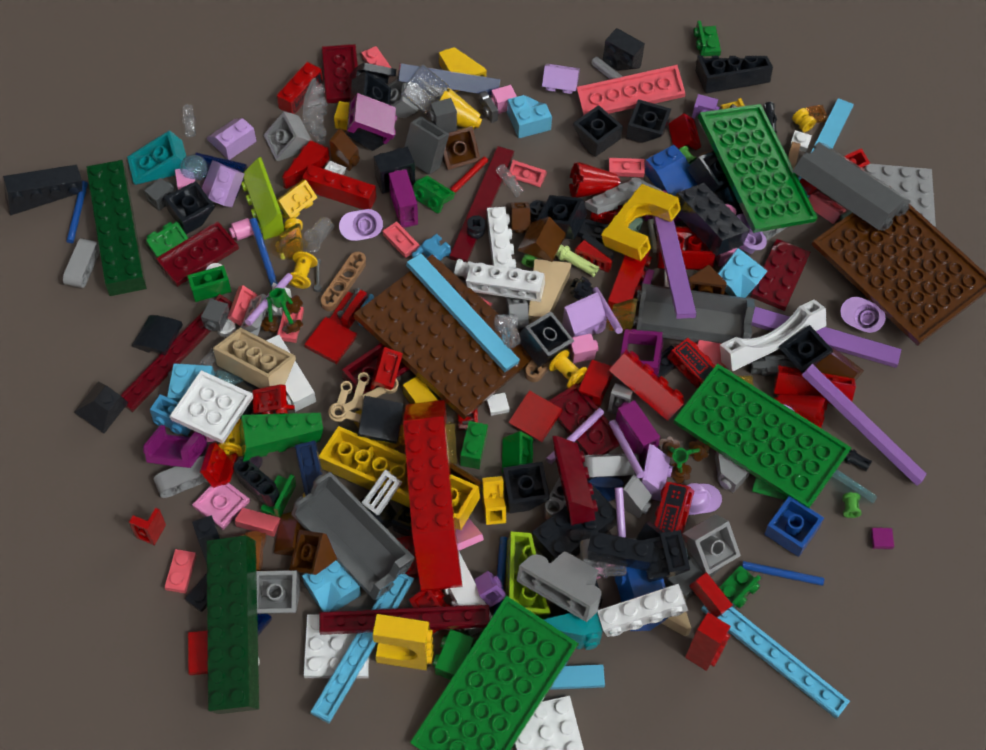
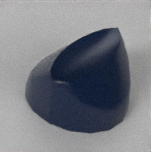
[588,476,624,502]

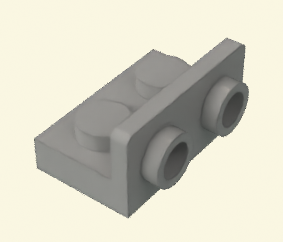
[241,294,267,336]

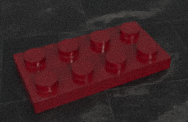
[322,44,358,104]
[156,221,239,287]
[751,239,811,311]
[549,383,620,455]

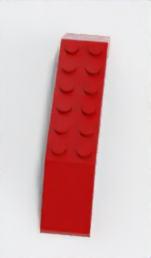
[403,400,463,592]

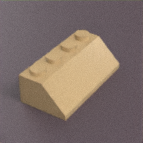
[213,327,296,388]

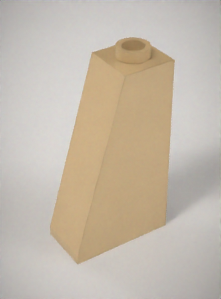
[528,259,571,324]

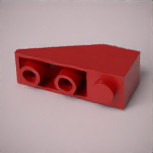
[282,140,330,189]

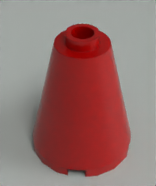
[569,162,620,198]
[774,394,828,428]

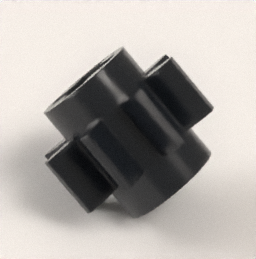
[569,276,592,300]

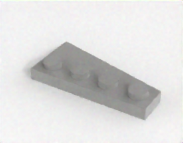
[585,177,661,214]

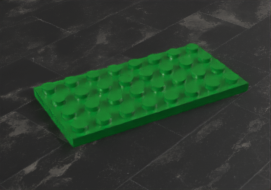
[698,104,818,233]
[673,363,852,508]
[410,596,579,750]

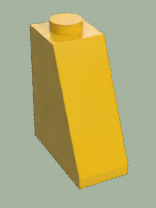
[439,47,487,92]

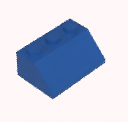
[614,566,671,631]

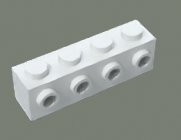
[487,207,516,269]
[466,262,545,302]
[597,584,688,637]

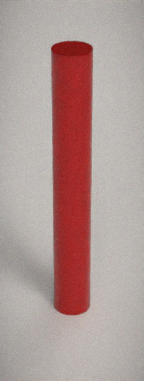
[450,156,488,193]

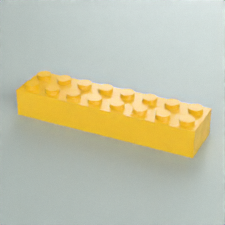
[319,426,480,530]

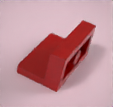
[668,113,701,150]
[330,289,367,329]
[370,347,403,390]
[579,360,613,407]
[129,508,166,546]
[689,572,733,618]

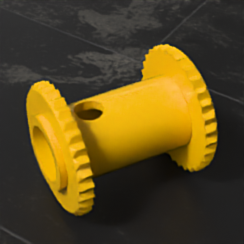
[289,251,318,289]
[549,350,587,388]
[218,419,242,457]

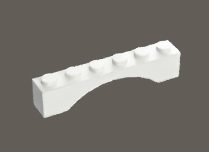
[720,300,826,372]

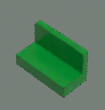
[502,431,533,473]
[261,474,296,518]

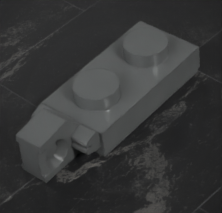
[750,355,796,376]

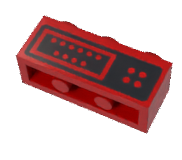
[277,62,323,114]
[667,337,715,389]
[655,481,695,536]

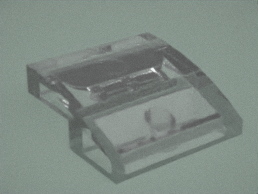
[401,64,449,116]

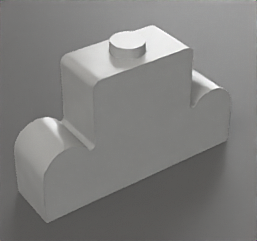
[517,552,601,622]

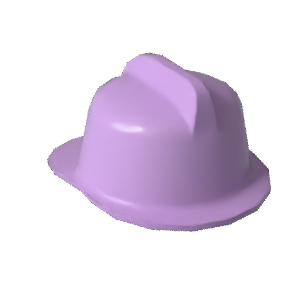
[339,209,383,241]
[736,214,767,254]
[841,297,886,333]
[686,483,722,515]

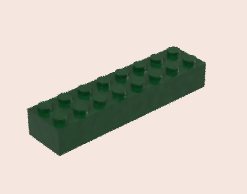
[86,160,147,296]
[207,535,259,714]

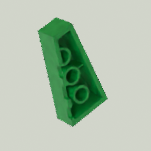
[239,413,323,462]

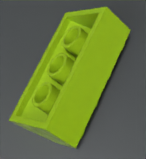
[241,157,285,240]

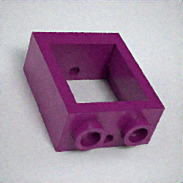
[389,169,418,228]
[620,329,663,376]
[616,400,660,463]

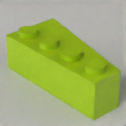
[506,531,551,620]

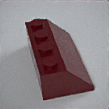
[342,343,409,395]
[552,436,598,525]

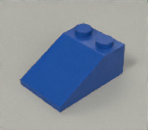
[645,145,698,196]

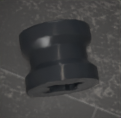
[529,200,545,222]
[467,215,485,239]

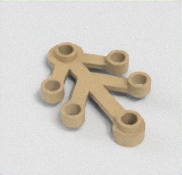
[328,372,398,422]

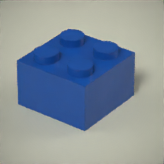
[764,496,824,557]

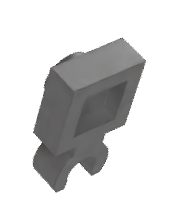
[479,91,498,123]

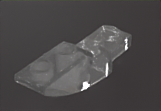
[303,78,328,145]

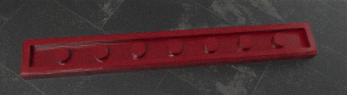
[450,146,514,262]
[121,294,233,412]
[319,605,490,635]

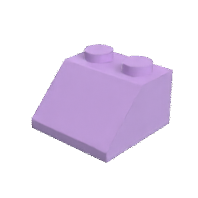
[542,64,580,94]
[207,118,256,160]
[202,160,245,207]
[562,292,607,337]
[641,444,673,501]

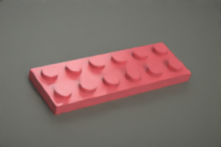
[577,65,685,116]

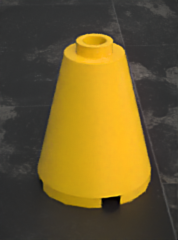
[439,88,483,130]

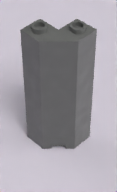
[793,142,911,231]
[633,284,755,344]
[292,472,415,601]

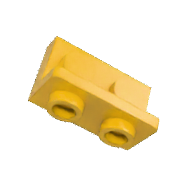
[277,180,317,219]

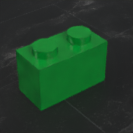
[187,265,232,302]
[461,421,488,470]
[433,629,474,680]

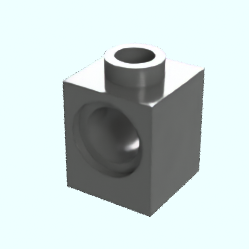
[144,178,174,211]
[201,299,230,332]

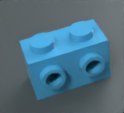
[150,394,192,436]

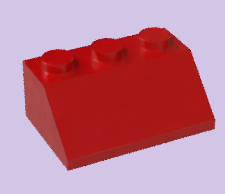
[656,227,715,269]

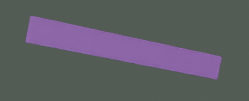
[653,216,696,319]
[751,307,902,368]
[802,364,926,486]

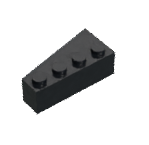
[695,55,773,93]
[3,164,83,216]

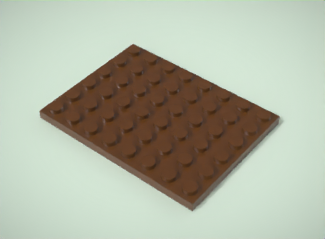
[811,186,986,346]
[353,254,532,419]

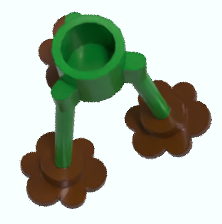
[260,288,304,334]
[659,436,710,484]

